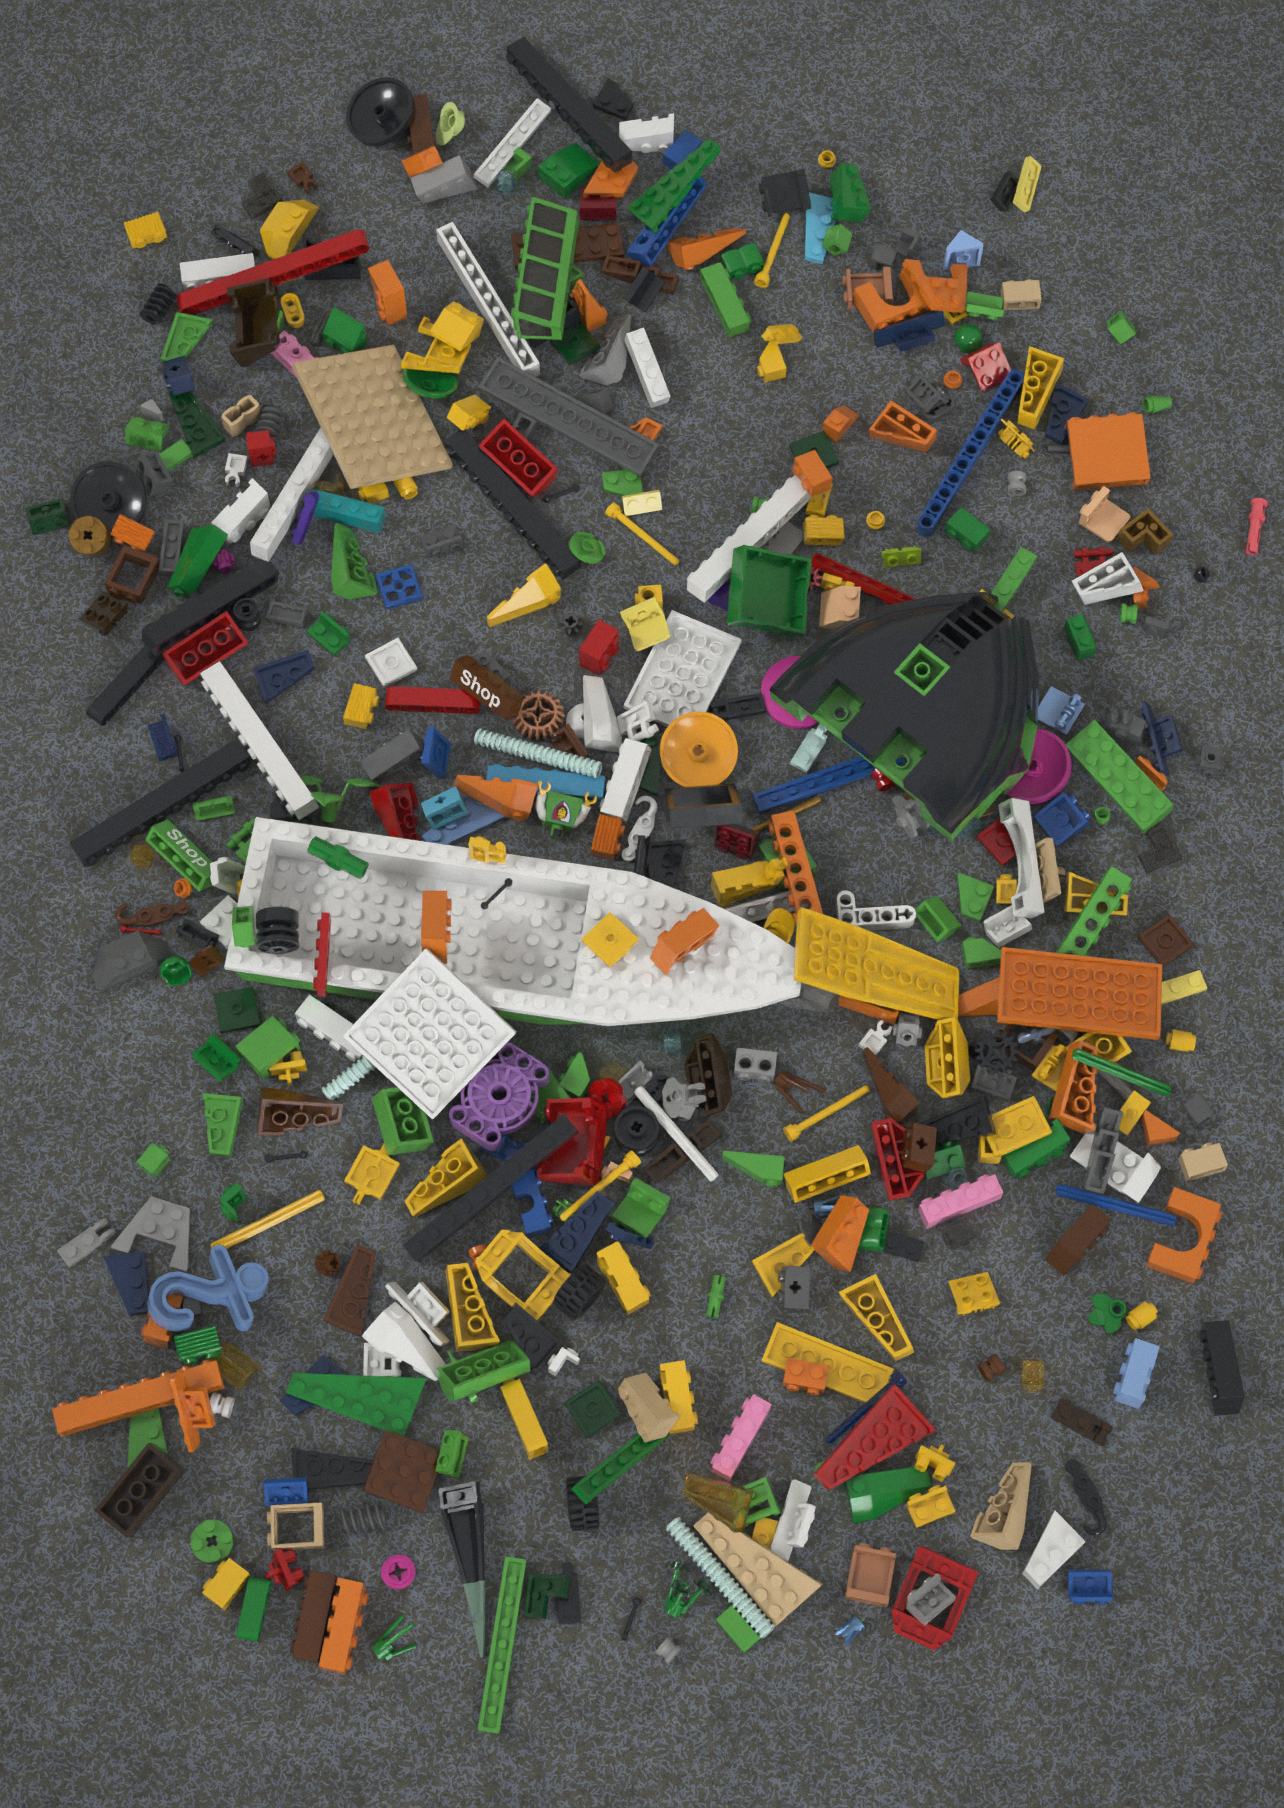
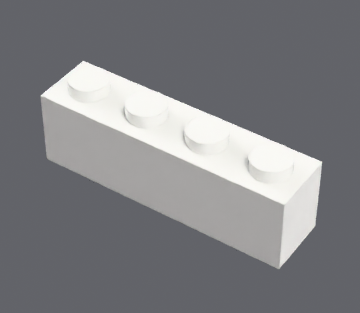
[180,253,255,291]
[625,328,670,408]
[600,738,652,822]
[295,995,363,1062]

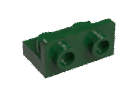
[25,498,70,535]

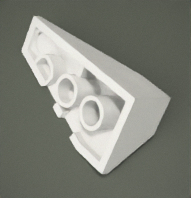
[583,675,622,752]
[362,1302,446,1381]

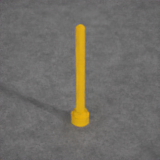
[754,213,790,288]
[605,502,679,565]
[783,1085,870,1142]
[560,1150,641,1221]

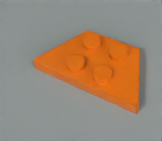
[583,160,639,198]

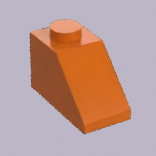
[401,145,443,178]
[822,405,859,443]

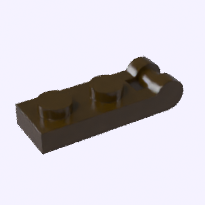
[1051,1398,1113,1446]

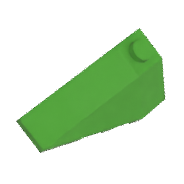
[331,523,378,600]

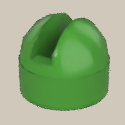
[1094,807,1110,824]

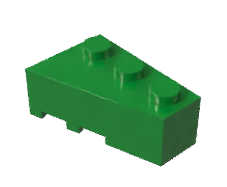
[1001,1119,1070,1179]

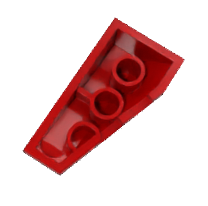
[370,782,420,841]

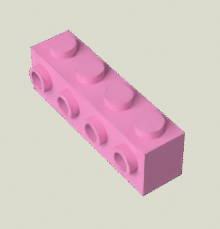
[270,330,317,378]
[918,1174,1003,1229]
[710,1394,772,1482]

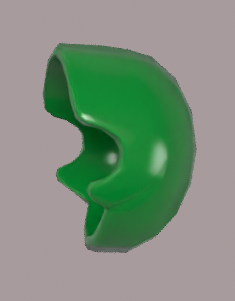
[954,324,983,354]
[160,956,192,986]

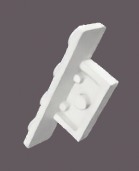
[385,1282,450,1346]
[770,1480,816,1561]

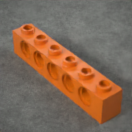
[768,810,823,925]

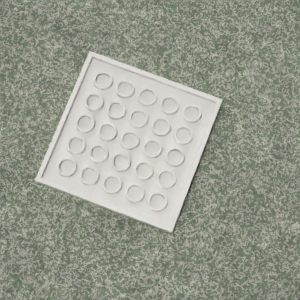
[343,947,517,1119]

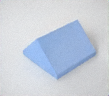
[943,230,983,270]

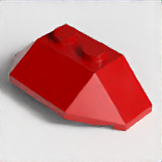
[871,1118,925,1201]

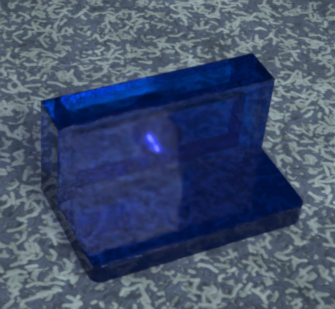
[148,714,178,761]

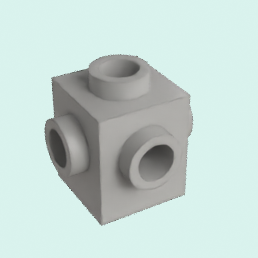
[892,1013,922,1046]

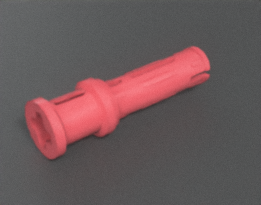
[1245,498,1268,555]

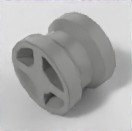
[655,1636,682,1664]

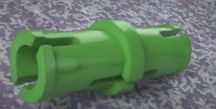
[705,1275,727,1319]

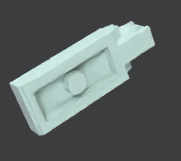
[790,724,828,773]

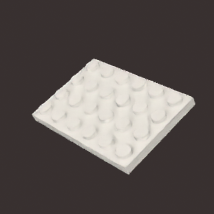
[623,610,742,727]

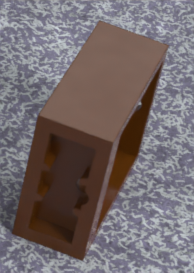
[105,545,160,604]
[995,1023,1059,1072]

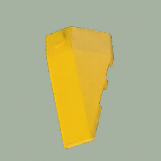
[405,1138,488,1218]

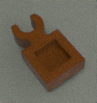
[287,162,318,194]

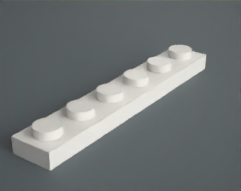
[473,98,552,188]

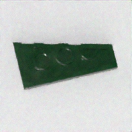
[169,390,225,458]

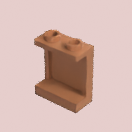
[842,267,893,309]
[845,1543,897,1608]

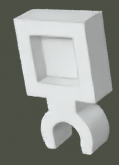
[225,453,248,487]
[859,1020,892,1056]

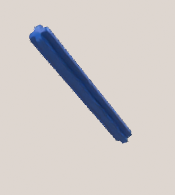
[1056,1184,1177,1226]

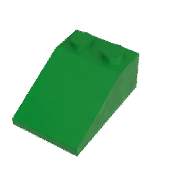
[538,143,600,199]

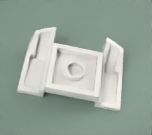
[1070,1124,1161,1203]

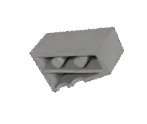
[411,155,478,203]

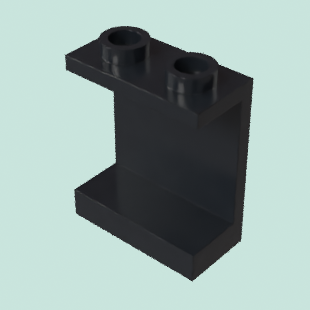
[758,169,811,217]

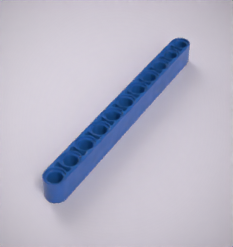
[917,369,1024,537]

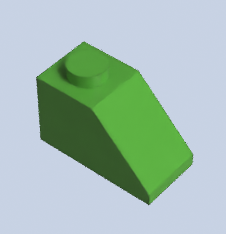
[232,906,256,948]
[961,937,1001,970]

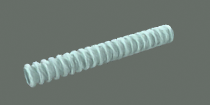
[474,728,602,778]
[322,1055,375,1101]
[666,1517,775,1639]

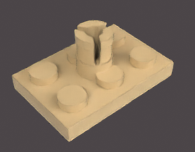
[1035,837,1065,904]

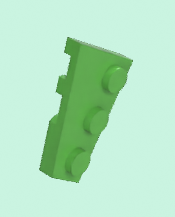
[161,312,213,363]

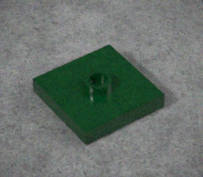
[550,323,601,365]
[789,431,839,469]
[214,987,260,1034]
[564,1380,622,1439]

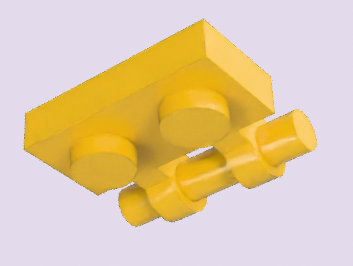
[468,836,507,864]

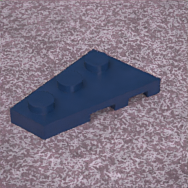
[1045,382,1089,445]
[253,650,315,704]
[280,1355,345,1416]

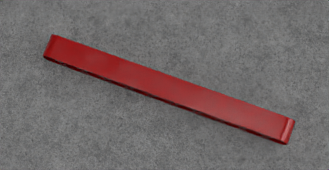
[177,229,370,315]

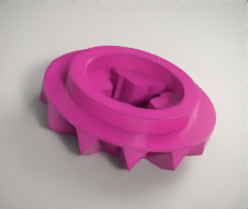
[381,1555,415,1589]

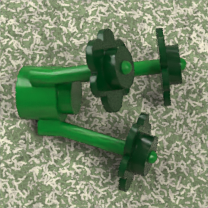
[664,1561,712,1618]

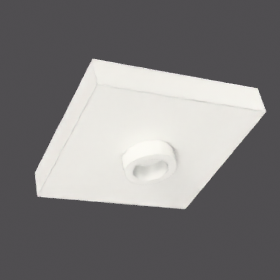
[365,638,417,688]

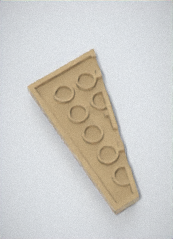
[694,1511,823,1626]

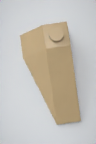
[970,1462,1032,1550]

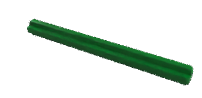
[1071,1048,1171,1096]

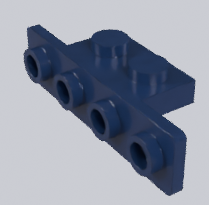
[873,311,945,352]
[1140,700,1183,776]

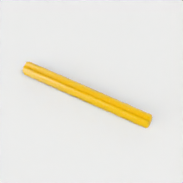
[211,1190,325,1249]

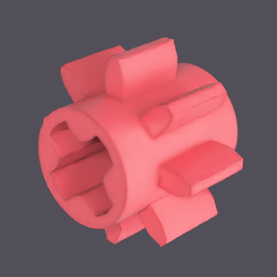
[810,566,823,590]

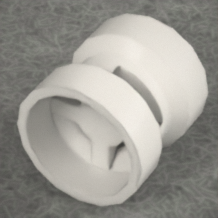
[210,1392,235,1418]

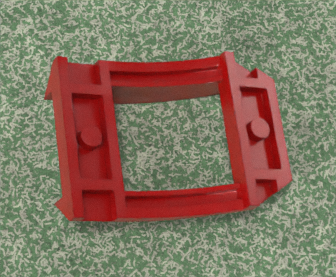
[891,1545,979,1650]

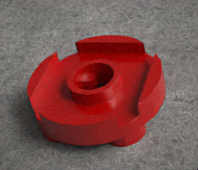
[588,1077,627,1119]

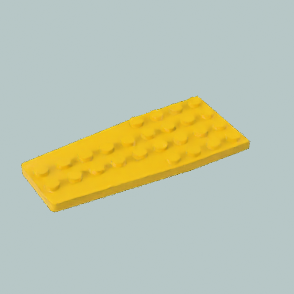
[793,907,959,1020]

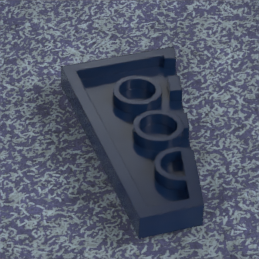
[539,1191,616,1272]

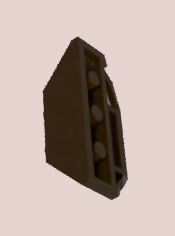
[684,1033,732,1116]

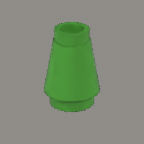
[1143,395,1172,414]

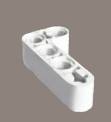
[836,890,916,931]

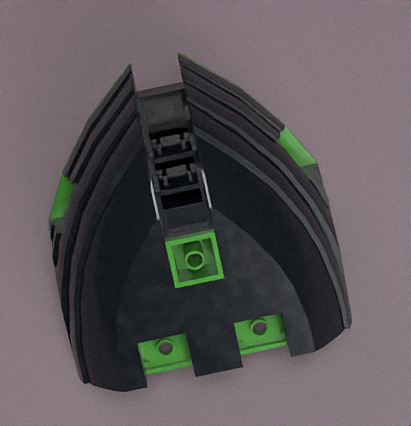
[770,592,1039,841]

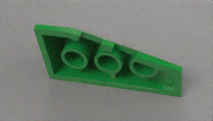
[844,1467,931,1524]

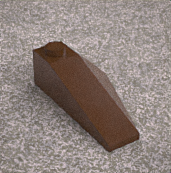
[257,1088,343,1136]

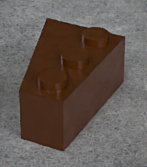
[1045,1204,1111,1276]

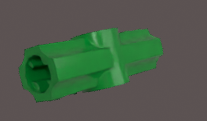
[307,836,369,879]

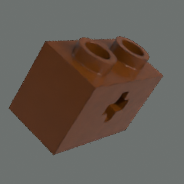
[902,1123,937,1172]

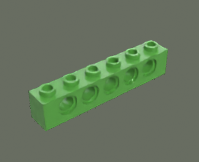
[1055,866,1132,956]

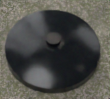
[346,77,415,146]
[70,461,147,538]

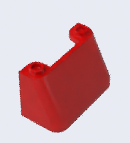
[536,1098,608,1186]

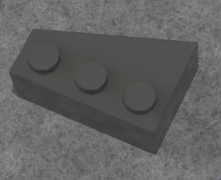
[361,729,424,784]

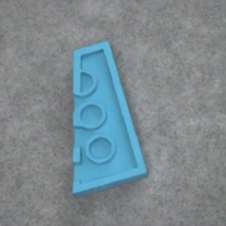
[805,192,836,264]

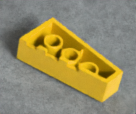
[1018,346,1064,430]
[445,1263,500,1352]
[838,1274,914,1362]

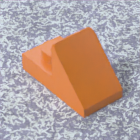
[1132,567,1160,609]

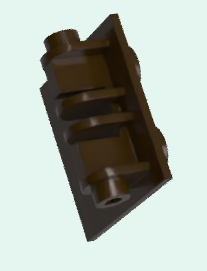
[79,591,129,636]

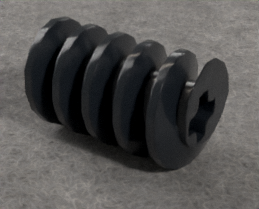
[140,283,177,325]

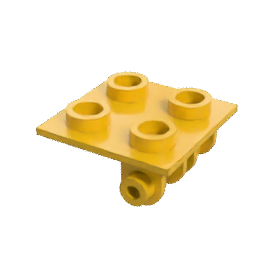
[998,419,1035,459]
[1032,1044,1067,1091]
[948,1272,1000,1316]

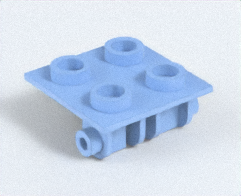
[1038,686,1085,735]

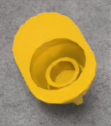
[762,908,795,944]

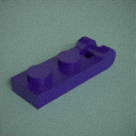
[291,491,320,545]

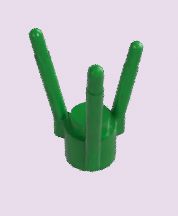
[371,1615,417,1661]

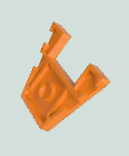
[902,259,968,313]

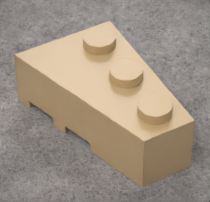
[618,1373,680,1443]

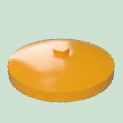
[660,712,738,787]

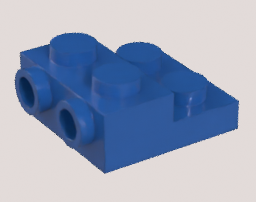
[1034,792,1091,847]

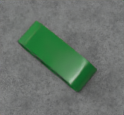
[236,1576,272,1642]

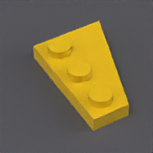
[751,1233,814,1297]

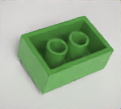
[372,1087,434,1155]

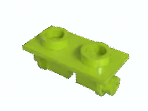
[881,546,921,568]

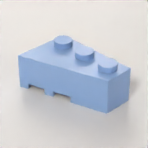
[1113,1338,1160,1409]

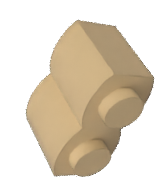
[221,395,261,437]

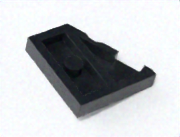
[593,78,633,121]

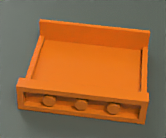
[1065,412,1151,490]

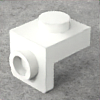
[547,1347,580,1376]

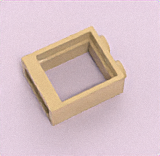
[267,1503,325,1552]

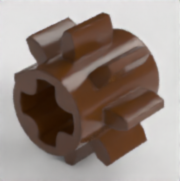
[314,1250,340,1276]

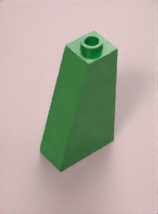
[167,525,228,598]

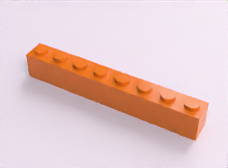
[52,1359,225,1437]

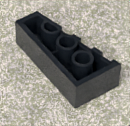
[1199,1320,1245,1416]

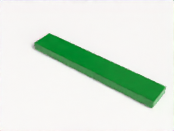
[571,1433,670,1505]

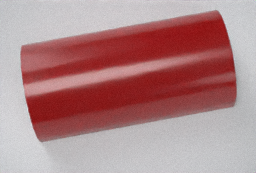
[479,419,559,497]
[162,611,248,686]

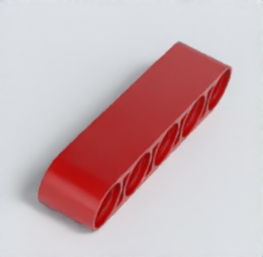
[385,687,480,714]

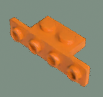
[170,1369,215,1452]

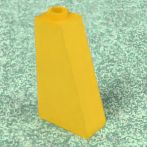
[500,1378,549,1460]

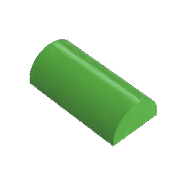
[436,1340,530,1402]

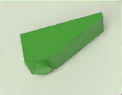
[722,1151,784,1187]

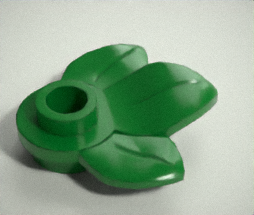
[1088,1294,1127,1334]

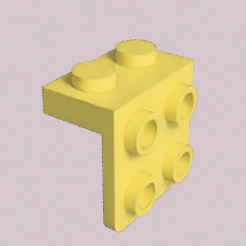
[620,597,671,651]

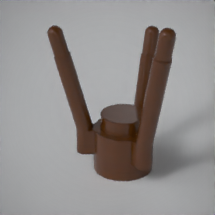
[774,1070,826,1114]

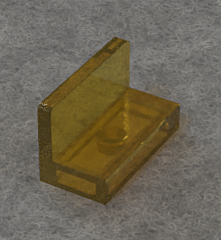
[212,1342,260,1391]

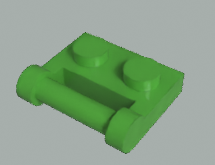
[728,1477,781,1530]

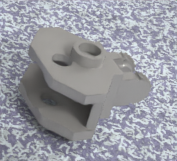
[892,795,930,839]
[662,1077,706,1121]

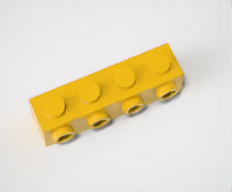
[783,1145,871,1203]

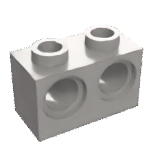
[734,1048,777,1083]

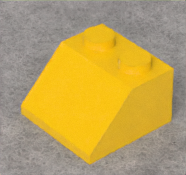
[429,301,484,351]

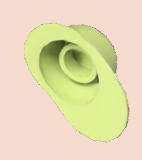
[436,102,465,146]

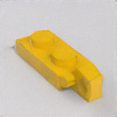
[761,324,802,344]

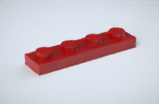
[313,912,331,997]

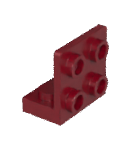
[580,187,616,220]

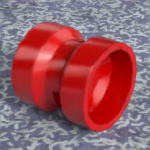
[871,768,896,792]

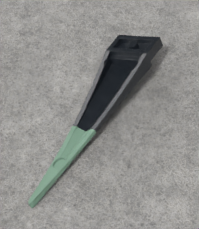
[439,1481,485,1659]

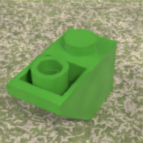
[558,1052,590,1098]

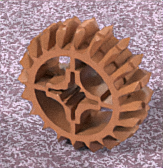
[513,689,564,742]

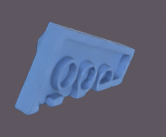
[422,797,507,845]

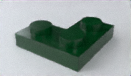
[523,1574,570,1619]

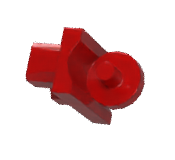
[265,1548,304,1591]

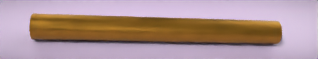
[750,795,821,832]

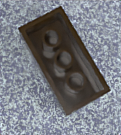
[94,1442,186,1538]

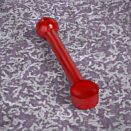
[120,925,162,936]

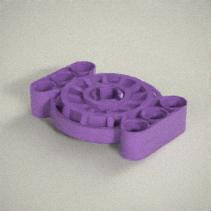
[449,1042,550,1151]

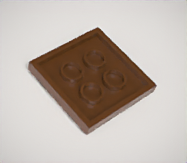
[363,1430,440,1513]

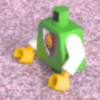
[535,780,597,840]

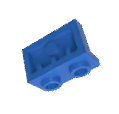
[263,1477,309,1506]

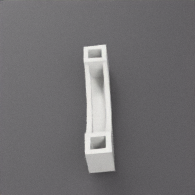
[998,798,1044,919]

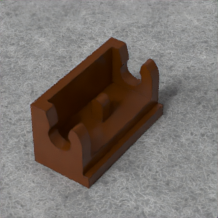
[550,724,589,759]

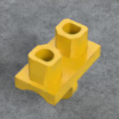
[269,1051,307,1086]
[915,1444,955,1482]

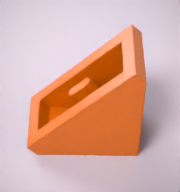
[1141,1110,1180,1146]

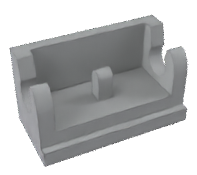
[618,1061,654,1106]

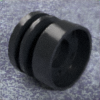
[256,907,299,954]

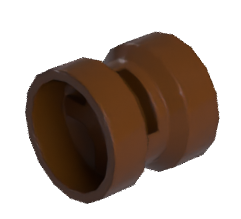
[977,1354,1006,1382]

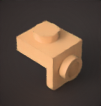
[601,1162,633,1184]

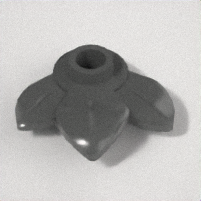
[799,1214,822,1247]

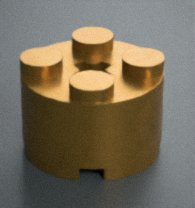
[68,516,111,556]

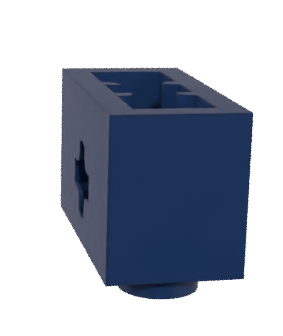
[162,356,195,396]

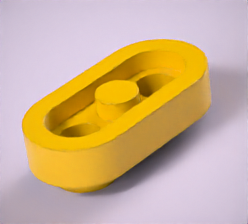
[280,293,305,328]

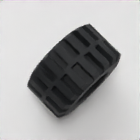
[553,1264,606,1320]
[566,1476,600,1532]

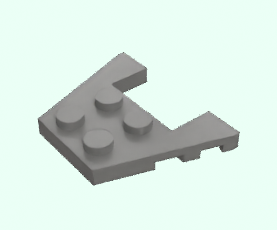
[111,1196,191,1273]

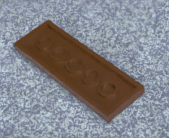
[511,223,624,269]

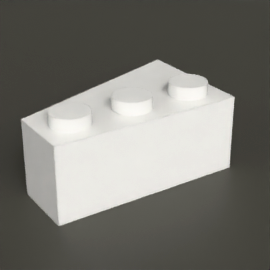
[619,113,674,153]
[211,478,271,545]
[1072,552,1144,605]
[1022,1511,1085,1590]

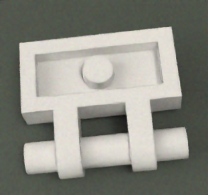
[617,700,659,742]
[363,1343,402,1377]

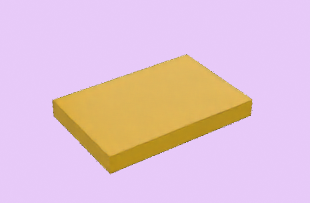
[985,1096,1052,1158]

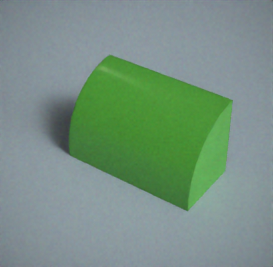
[915,896,962,943]

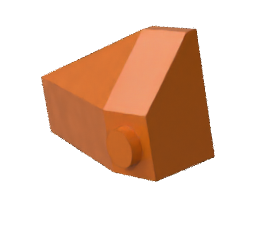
[666,228,746,270]
[569,279,608,332]
[453,775,538,822]

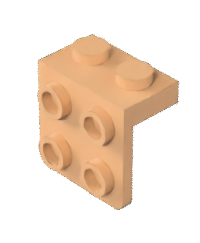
[1079,486,1130,543]

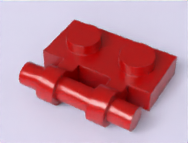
[1074,547,1113,578]

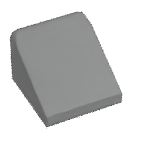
[140,399,164,423]

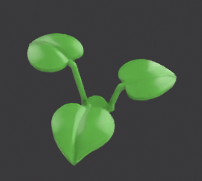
[299,775,381,822]

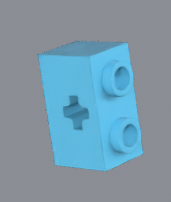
[421,786,469,830]

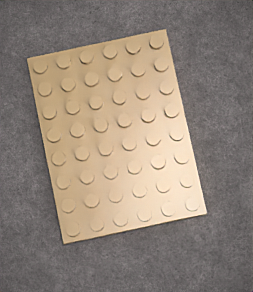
[292,345,453,489]

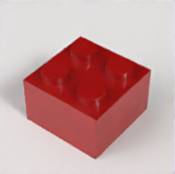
[579,620,620,676]

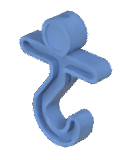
[147,1245,269,1332]

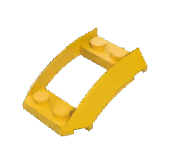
[475,1230,571,1322]

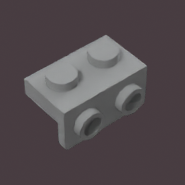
[906,1573,956,1626]

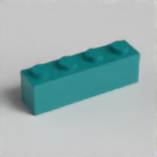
[311,489,386,533]

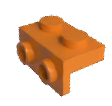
[782,1358,829,1396]

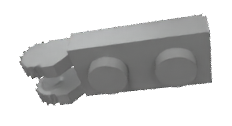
[57,1218,116,1268]

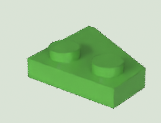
[602,470,643,497]

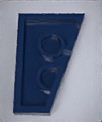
[605,1222,655,1249]
[103,1251,149,1316]

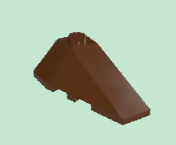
[863,1047,919,1125]

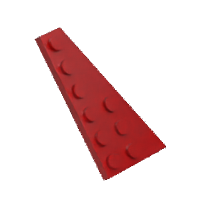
[813,1385,937,1490]

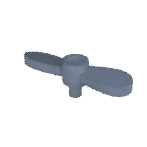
[1017,1028,1055,1043]

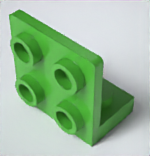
[611,1178,671,1238]

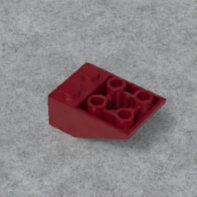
[714,824,760,860]

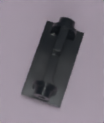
[176,919,220,949]

